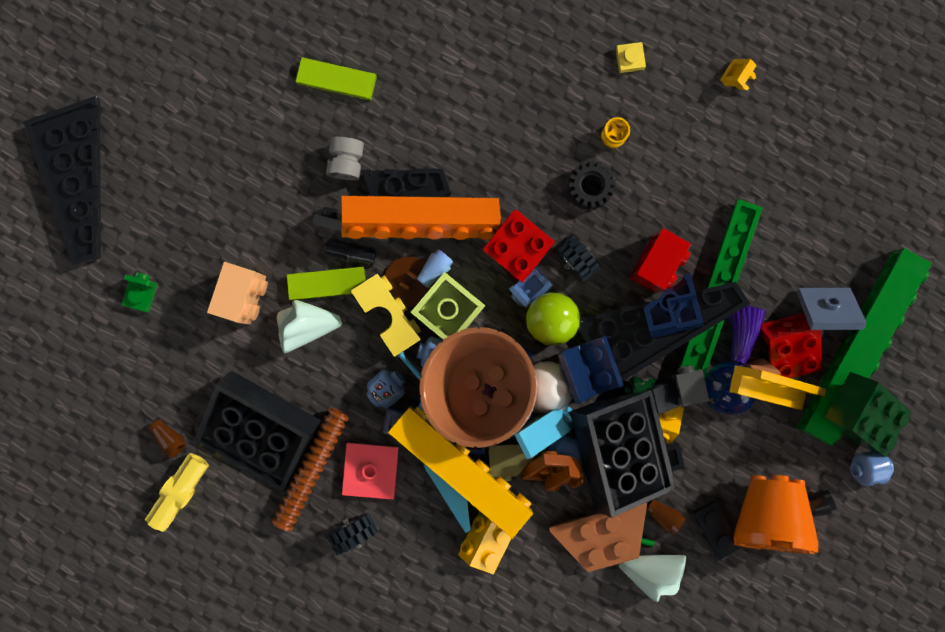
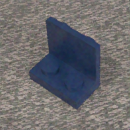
[558,336,623,404]

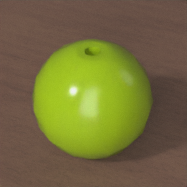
[526,292,580,346]

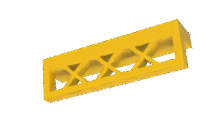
[729,365,826,410]

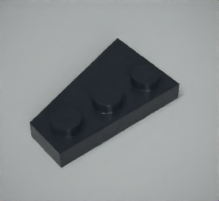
[362,169,451,197]

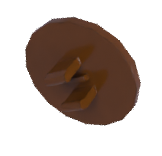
[385,257,434,307]

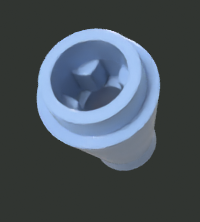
[416,249,453,288]

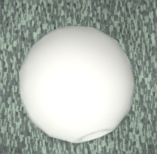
[533,361,572,414]

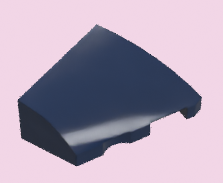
[644,273,704,339]

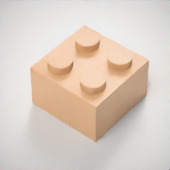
[207,262,268,325]

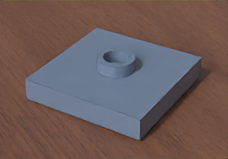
[797,288,867,330]

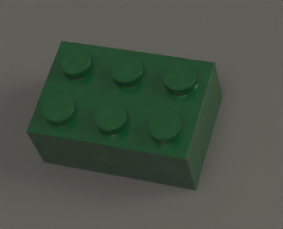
[824,372,911,457]

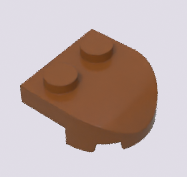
[521,451,584,491]

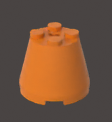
[734,475,819,554]

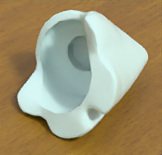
[277,300,342,353]
[619,555,686,602]

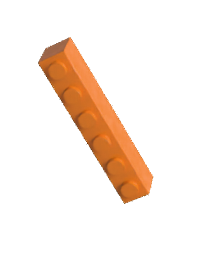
[341,196,502,240]

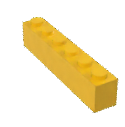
[388,406,533,539]

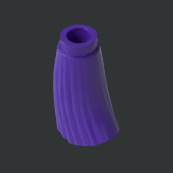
[728,305,766,364]

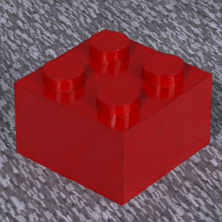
[628,228,691,294]

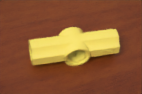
[145,453,209,532]

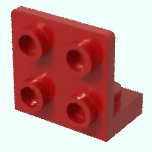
[483,210,555,283]
[759,313,822,378]

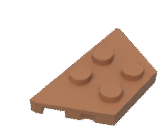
[549,502,647,572]

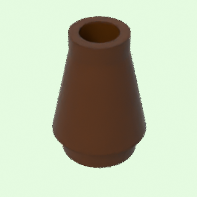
[148,419,186,458]
[646,499,686,535]

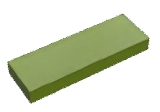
[296,57,377,101]
[287,267,366,301]

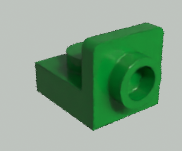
[122,272,158,312]

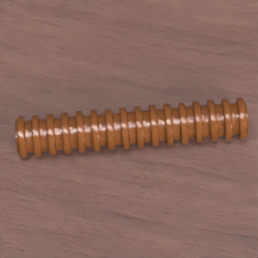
[271,408,349,532]

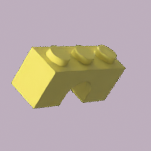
[351,274,422,357]

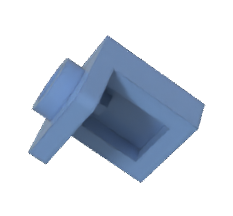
[509,266,554,308]

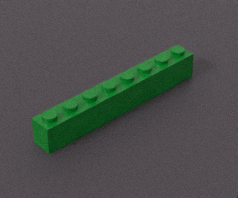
[796,248,932,445]

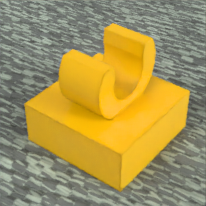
[720,59,757,90]

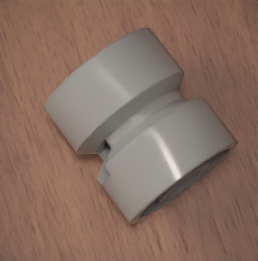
[326,137,364,180]

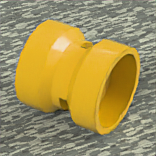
[601,117,630,148]

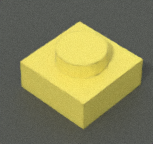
[616,42,646,73]

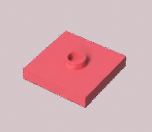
[342,442,399,500]

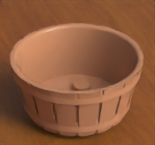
[419,327,537,448]

